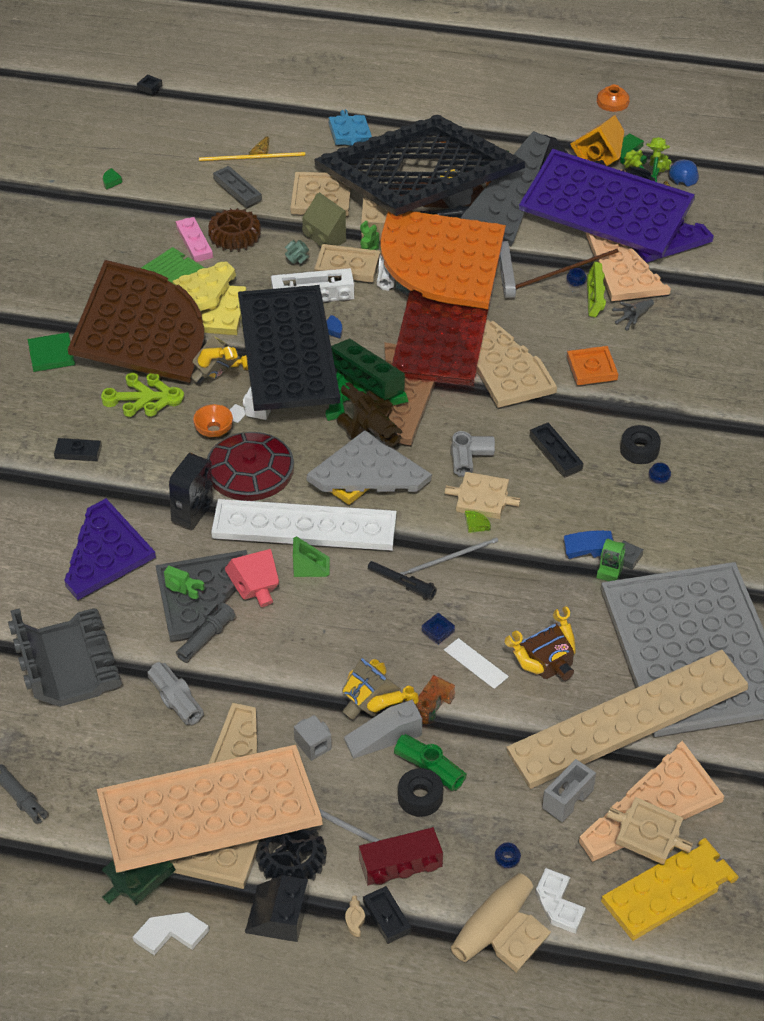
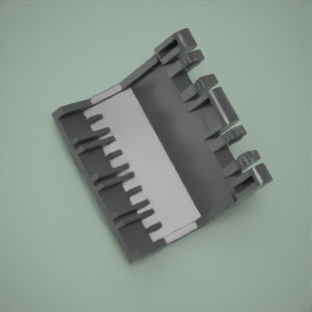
[8,608,122,707]

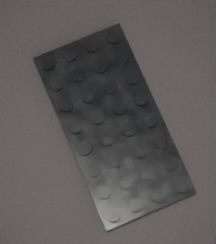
[238,285,340,411]

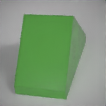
[293,536,330,577]

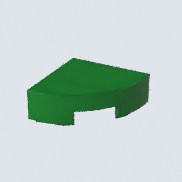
[103,168,122,190]

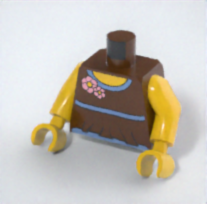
[505,606,576,681]

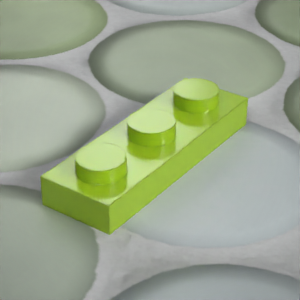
[587,262,606,318]

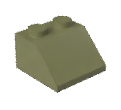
[302,192,346,246]

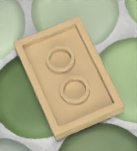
[314,244,380,282]

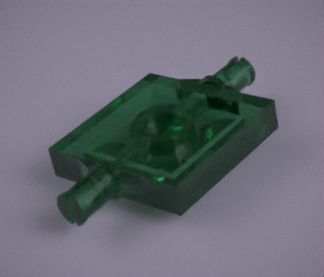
[101,860,176,905]

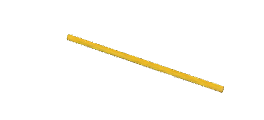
[199,152,305,161]

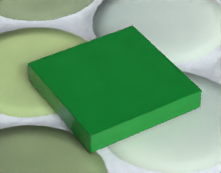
[27,332,75,372]

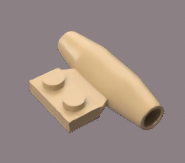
[451,873,551,973]

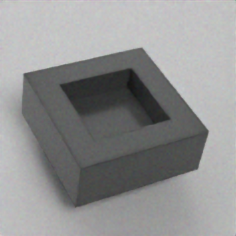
[622,540,644,570]

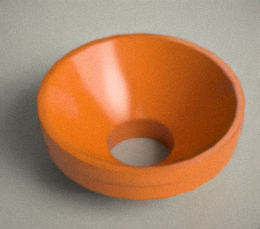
[596,84,630,112]
[193,404,233,437]

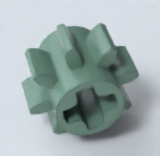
[285,240,309,264]

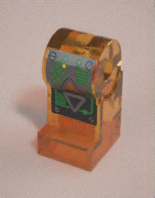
[415,675,455,724]

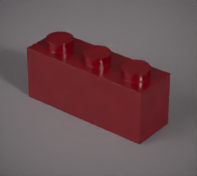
[359,827,443,886]

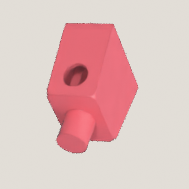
[225,549,279,607]

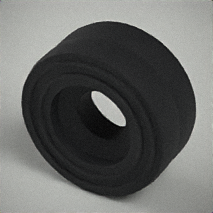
[620,425,661,464]
[398,768,443,817]

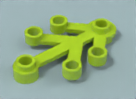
[101,373,184,417]

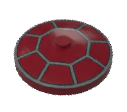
[207,432,294,501]

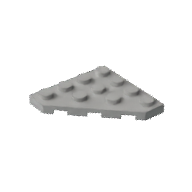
[307,430,432,492]

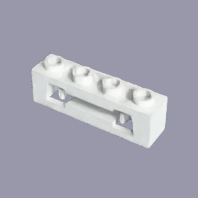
[271,268,354,302]

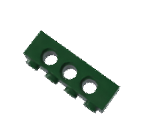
[331,338,405,400]

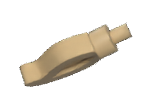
[345,896,365,937]

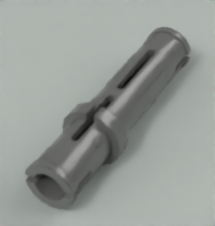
[0,764,48,824]

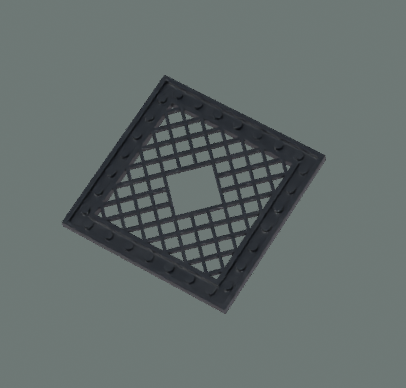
[314,115,525,216]

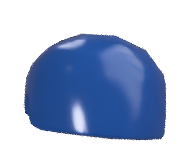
[669,159,699,186]

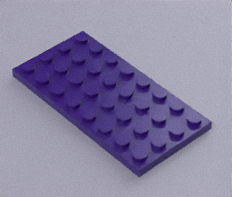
[519,149,695,257]

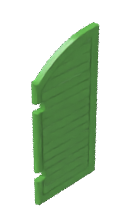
[141,247,205,283]

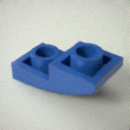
[564,530,614,559]

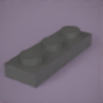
[213,166,262,207]

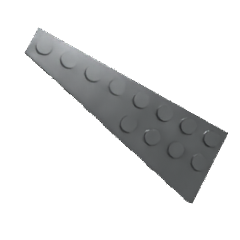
[461,131,550,246]

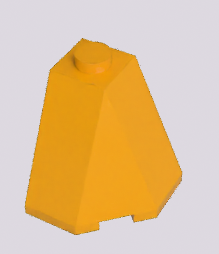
[570,115,624,166]

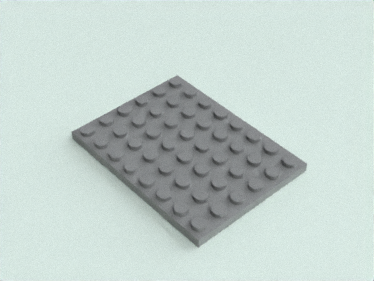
[601,562,764,737]

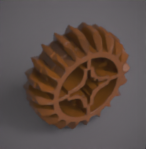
[208,208,261,251]

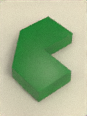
[620,133,647,168]

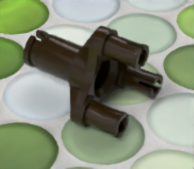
[337,382,402,447]

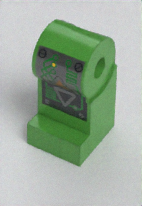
[597,538,625,581]

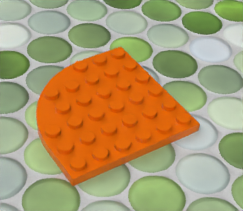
[380,211,506,309]

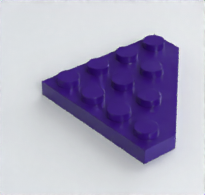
[631,220,714,263]
[64,498,156,600]

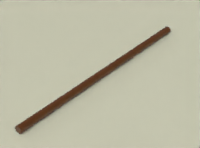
[515,249,619,289]

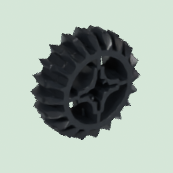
[256,828,327,881]

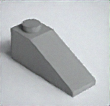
[344,700,422,759]

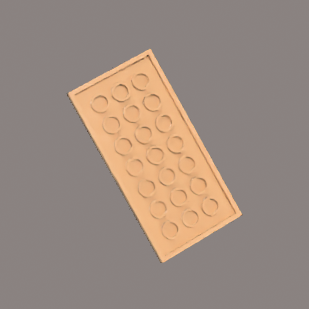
[97,745,323,873]

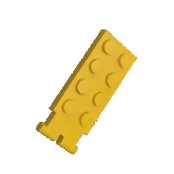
[601,838,739,941]

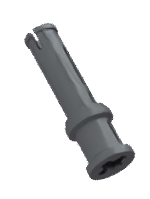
[176,602,236,663]

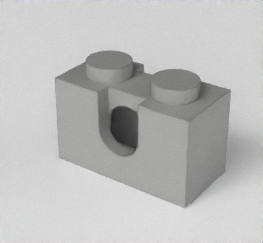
[542,759,596,822]

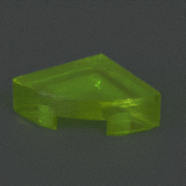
[465,511,491,533]

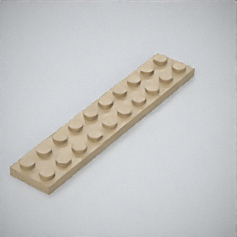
[506,650,748,789]

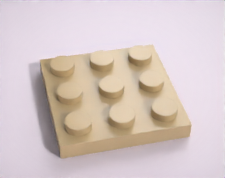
[291,172,351,216]

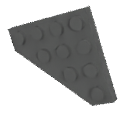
[155,550,248,641]

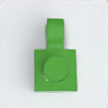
[360,221,379,250]
[164,565,205,599]

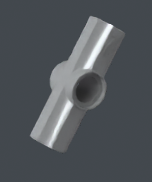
[147,662,204,726]

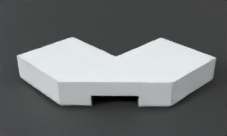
[536,868,586,934]
[133,912,209,955]

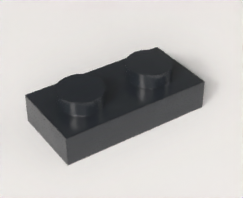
[363,886,411,944]

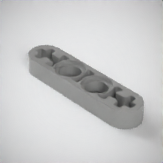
[499,241,516,298]

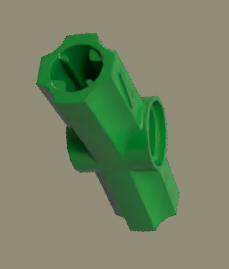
[394,734,467,791]

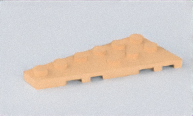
[585,232,671,301]
[579,741,724,862]

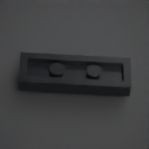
[529,422,584,477]

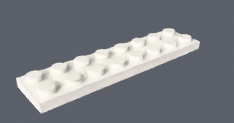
[211,499,396,551]

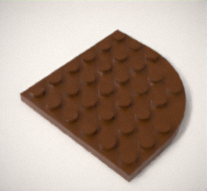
[68,260,204,383]

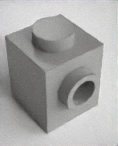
[294,715,332,761]

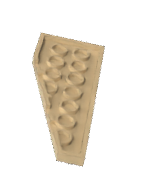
[437,301,557,408]
[168,703,260,889]

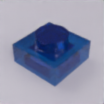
[421,613,455,644]

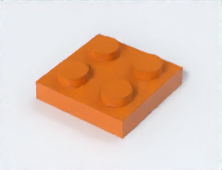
[567,346,618,385]

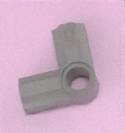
[450,431,495,477]

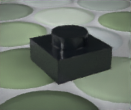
[137,74,163,95]

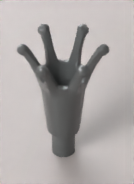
[612,298,654,331]

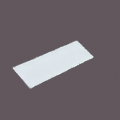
[444,638,509,689]

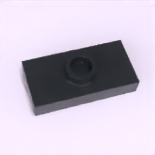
[54,438,102,461]

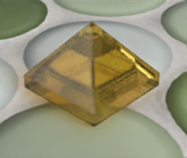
[249,136,269,155]

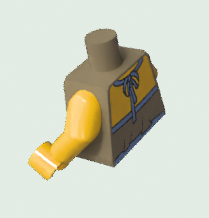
[192,336,248,384]
[342,658,419,720]

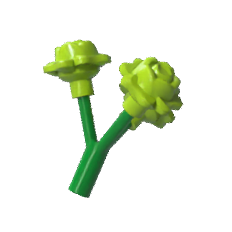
[624,137,672,182]

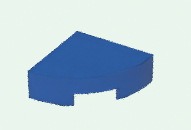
[326,315,342,338]

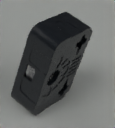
[169,453,213,530]

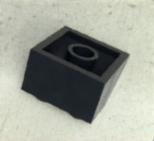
[245,875,309,942]

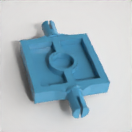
[328,109,372,146]

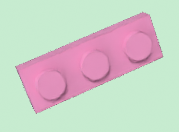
[176,217,213,262]

